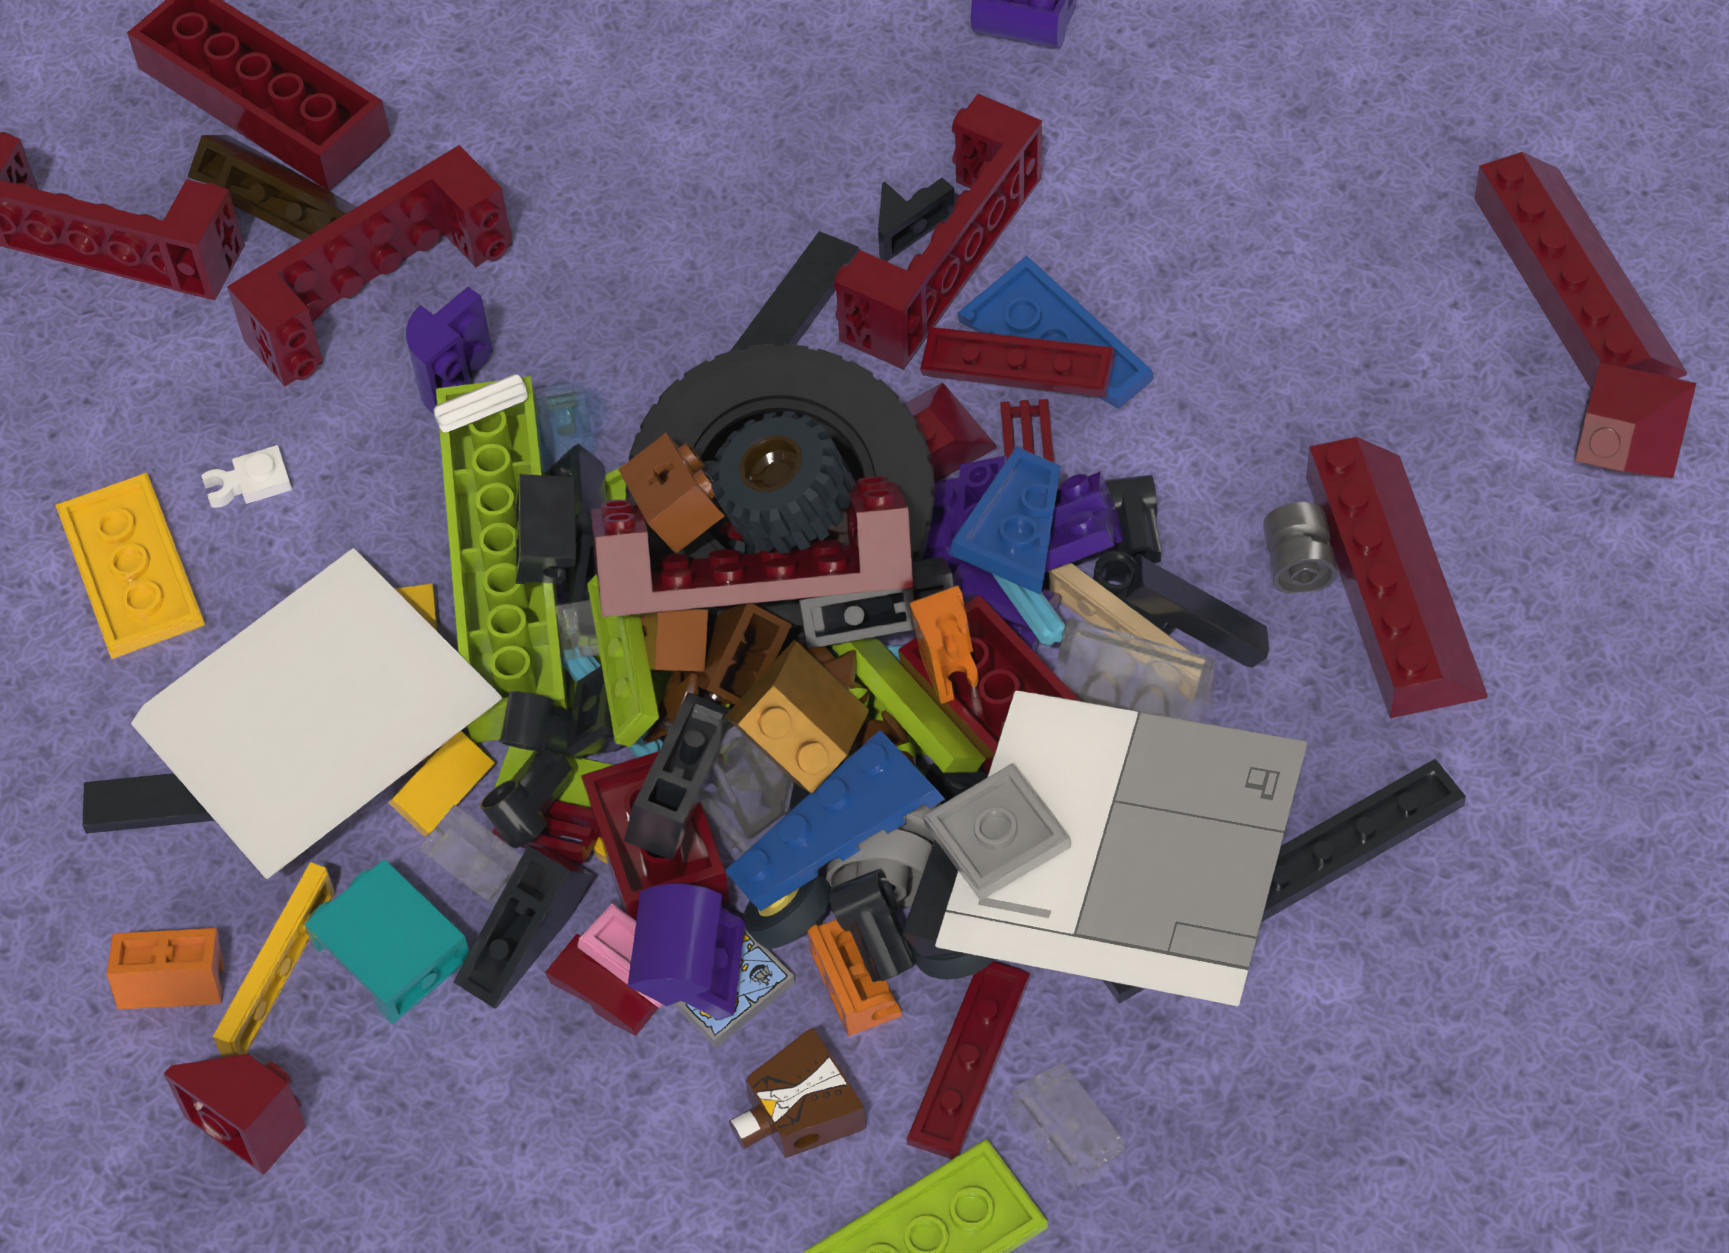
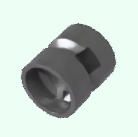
[1263,502,1337,594]

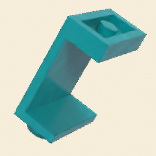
[304,859,469,1025]

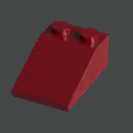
[581,751,730,921]

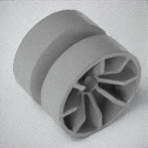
[826,803,941,909]

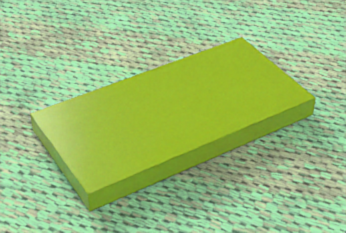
[804,1138,1048,1253]

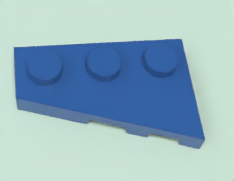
[950,447,1061,594]

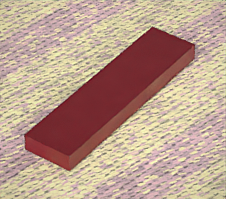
[920,327,1116,397]
[907,961,1030,1160]

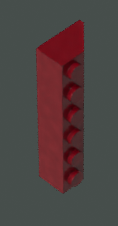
[1474,152,1687,390]
[1306,437,1488,718]

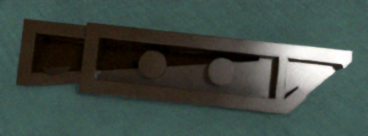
[187,135,357,240]

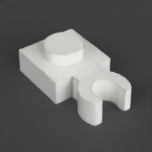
[201,445,292,508]

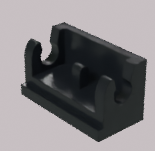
[515,474,576,585]

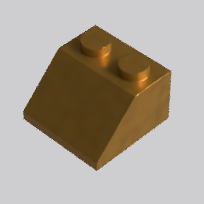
[724,640,869,794]

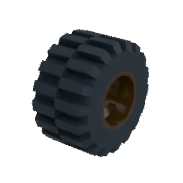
[711,411,853,554]

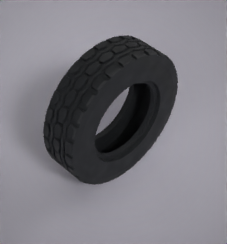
[625,343,935,650]

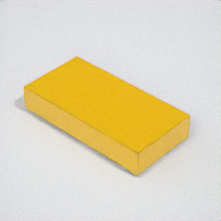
[388,731,495,837]

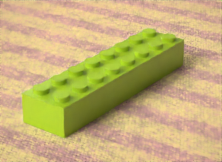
[436,376,569,743]

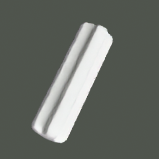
[433,374,528,433]

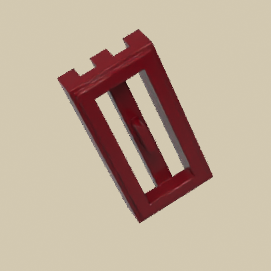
[1000,399,1054,463]
[492,801,599,863]

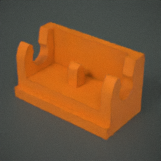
[909,585,979,704]
[807,919,902,1037]
[106,928,224,1010]

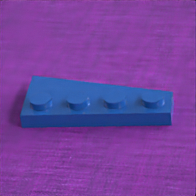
[957,255,1154,409]
[725,730,945,911]

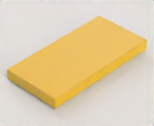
[56,472,205,659]

